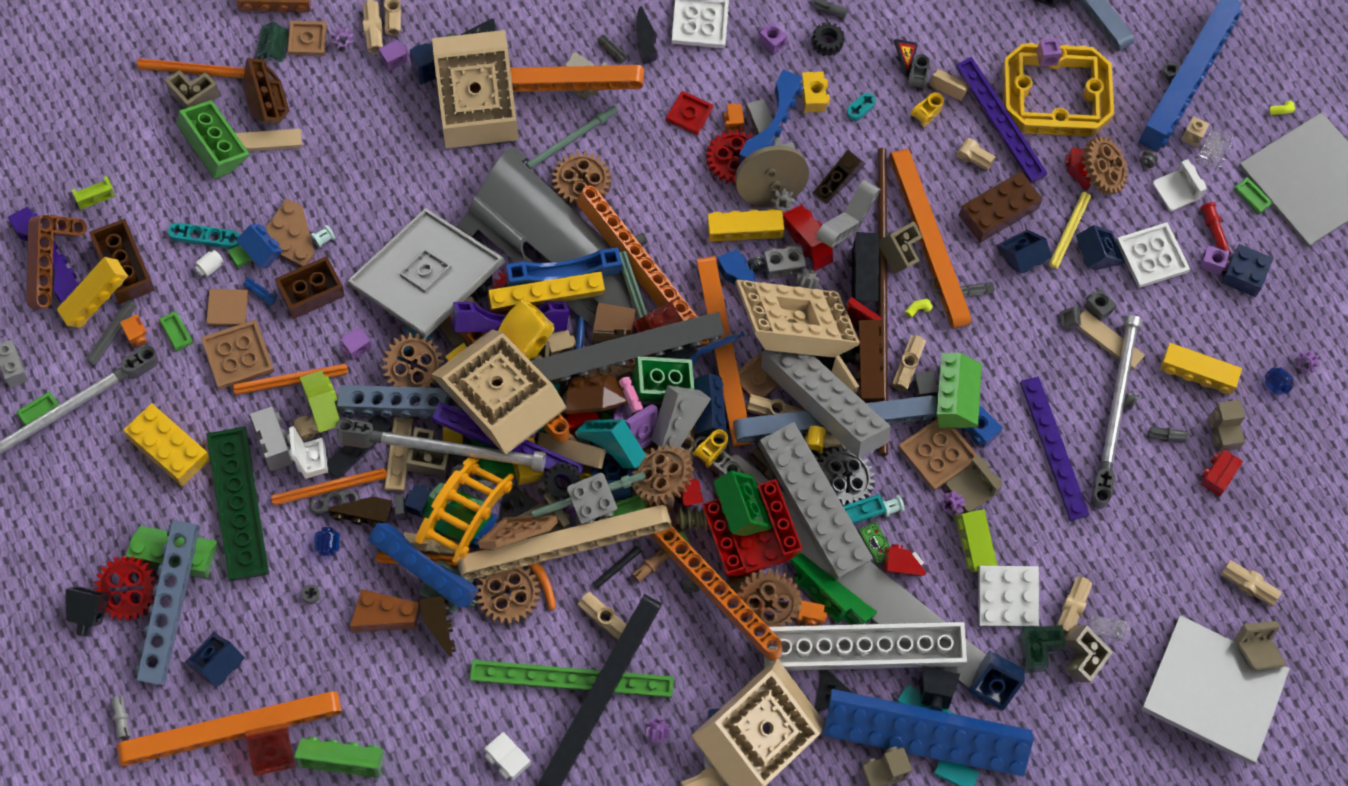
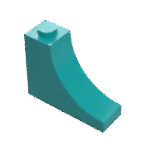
[575,419,647,469]

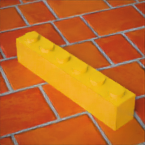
[488,272,605,313]

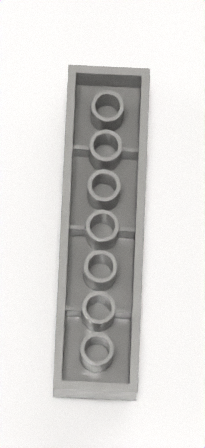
[761,350,891,459]
[758,422,873,581]

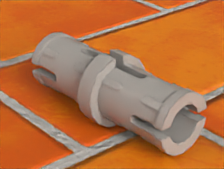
[110,696,131,739]

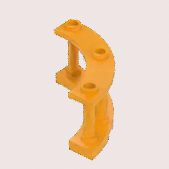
[414,457,514,563]

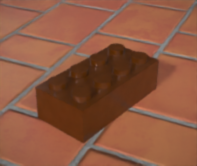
[959,171,1043,243]
[89,218,155,304]

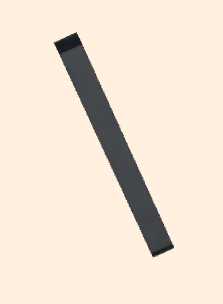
[537,594,662,786]

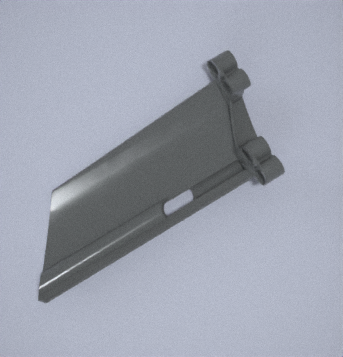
[456,146,631,328]

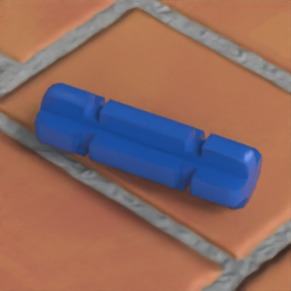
[243,278,277,306]

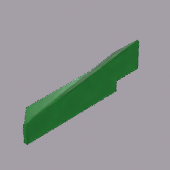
[791,553,877,625]

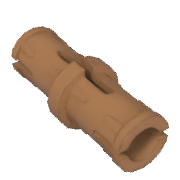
[631,549,669,583]

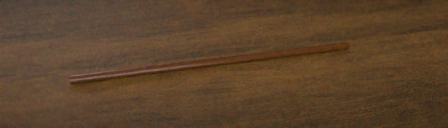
[878,148,888,456]

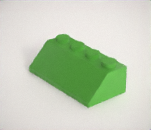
[176,100,250,179]
[937,353,982,428]
[126,526,218,579]
[295,737,385,778]

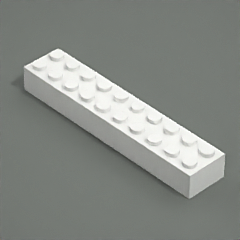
[762,622,967,671]

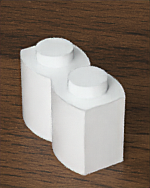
[485,732,531,781]

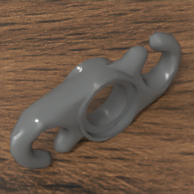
[310,490,359,515]

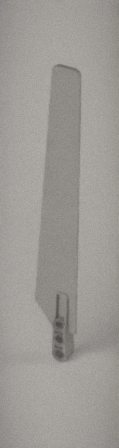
[693,436,986,688]

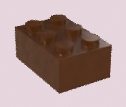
[275,256,345,319]

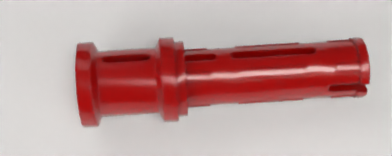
[1200,202,1231,255]

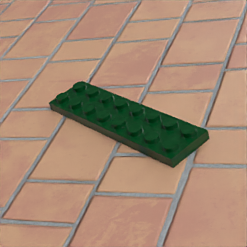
[206,426,270,582]

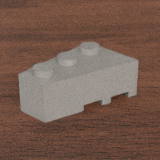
[651,386,711,449]
[250,407,292,472]

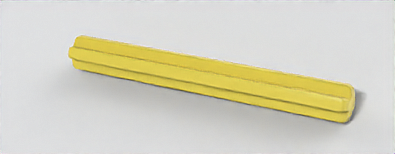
[1049,192,1091,269]

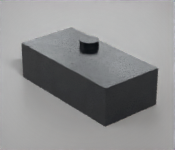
[852,232,879,313]

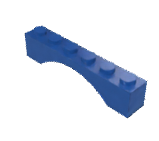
[738,69,804,164]
[505,247,622,287]
[717,249,765,350]
[367,523,479,608]

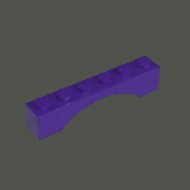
[8,206,81,304]
[451,301,570,333]

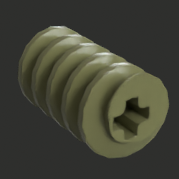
[676,505,709,532]

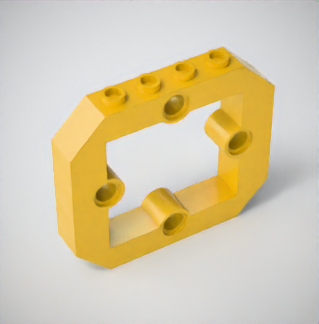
[1002,43,1114,137]

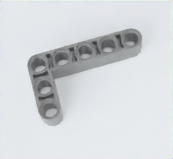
[745,99,795,149]
[816,179,880,248]

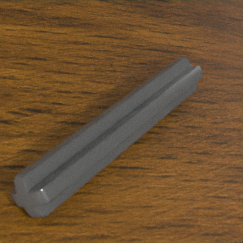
[86,301,137,366]

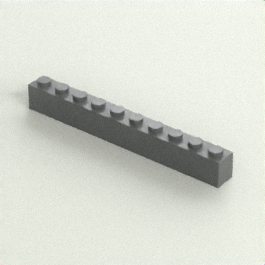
[531,312,724,384]

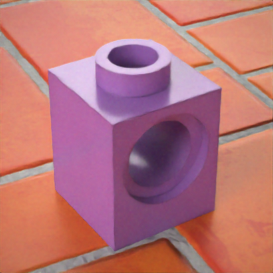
[759,22,788,55]
[1036,38,1062,66]
[379,40,409,71]
[1199,245,1230,275]
[340,327,372,360]

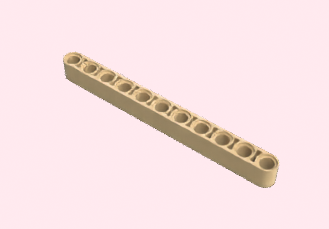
[457,505,672,580]

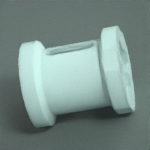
[310,225,336,249]
[883,495,905,517]

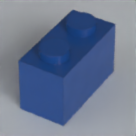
[236,224,283,268]

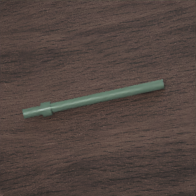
[526,106,618,169]
[532,471,646,518]

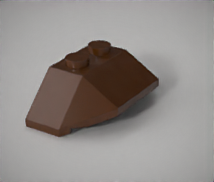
[242,58,289,123]
[559,375,628,414]

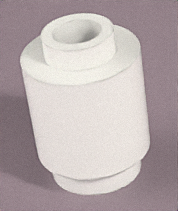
[194,250,224,277]

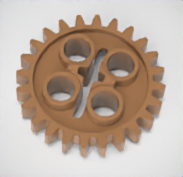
[1082,136,1129,195]
[552,151,612,208]
[380,333,444,388]
[632,445,694,505]
[476,566,541,626]
[737,569,802,627]

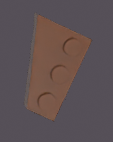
[350,589,421,633]

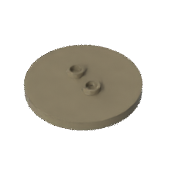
[735,145,809,207]

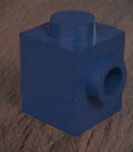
[404,484,432,518]

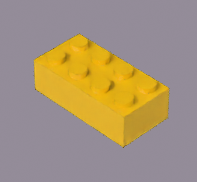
[123,403,210,487]

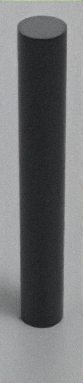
[593,546,642,589]

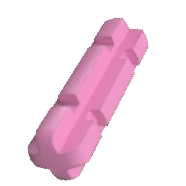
[619,377,643,413]

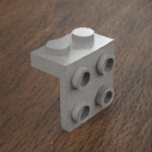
[567,473,618,524]

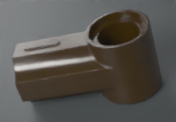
[592,329,631,345]
[748,447,778,481]

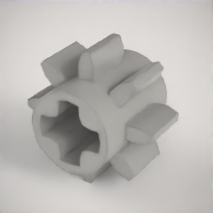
[772,188,795,213]
[795,269,820,289]

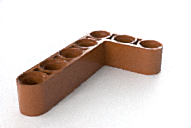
[26,215,87,309]

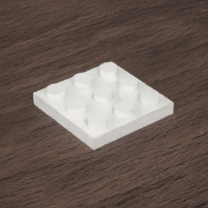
[672,0,729,49]
[1116,222,1190,288]
[978,566,1039,626]

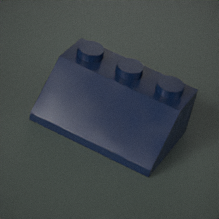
[694,373,726,442]

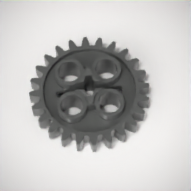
[818,446,875,506]

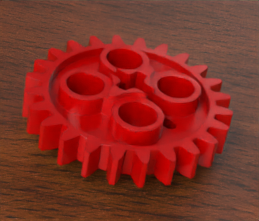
[706,129,752,186]
[93,555,158,621]

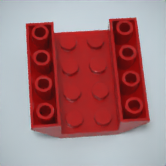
[702,479,803,576]

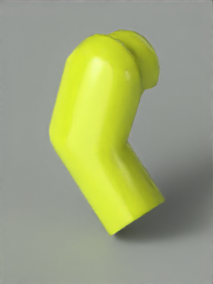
[1270,101,1295,115]
[904,299,933,318]

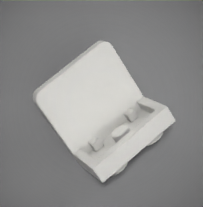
[1153,159,1207,211]
[287,426,328,479]

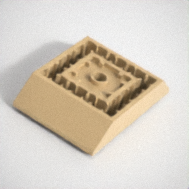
[432,30,519,149]
[735,280,860,357]
[431,330,566,455]
[690,659,825,786]

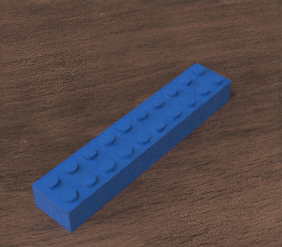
[1138,0,1243,152]
[823,689,1033,777]

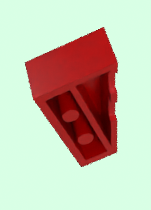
[783,204,834,271]

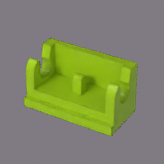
[71,175,116,210]

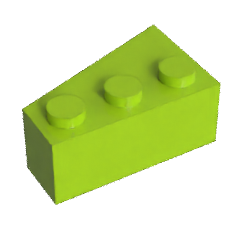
[300,370,340,433]
[953,509,997,572]

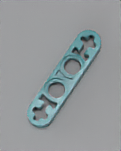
[168,223,240,249]

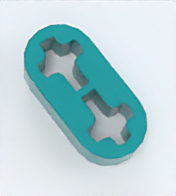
[847,93,876,122]

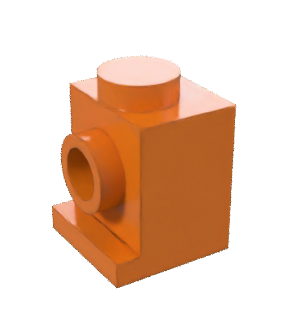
[723,103,744,133]
[120,314,147,348]
[796,600,827,626]

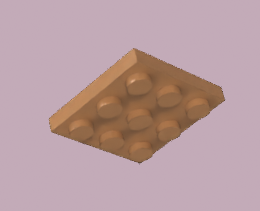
[201,320,274,390]
[898,418,978,492]

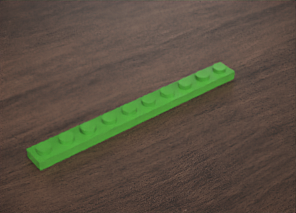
[470,660,674,698]

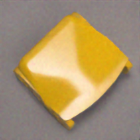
[498,300,554,360]

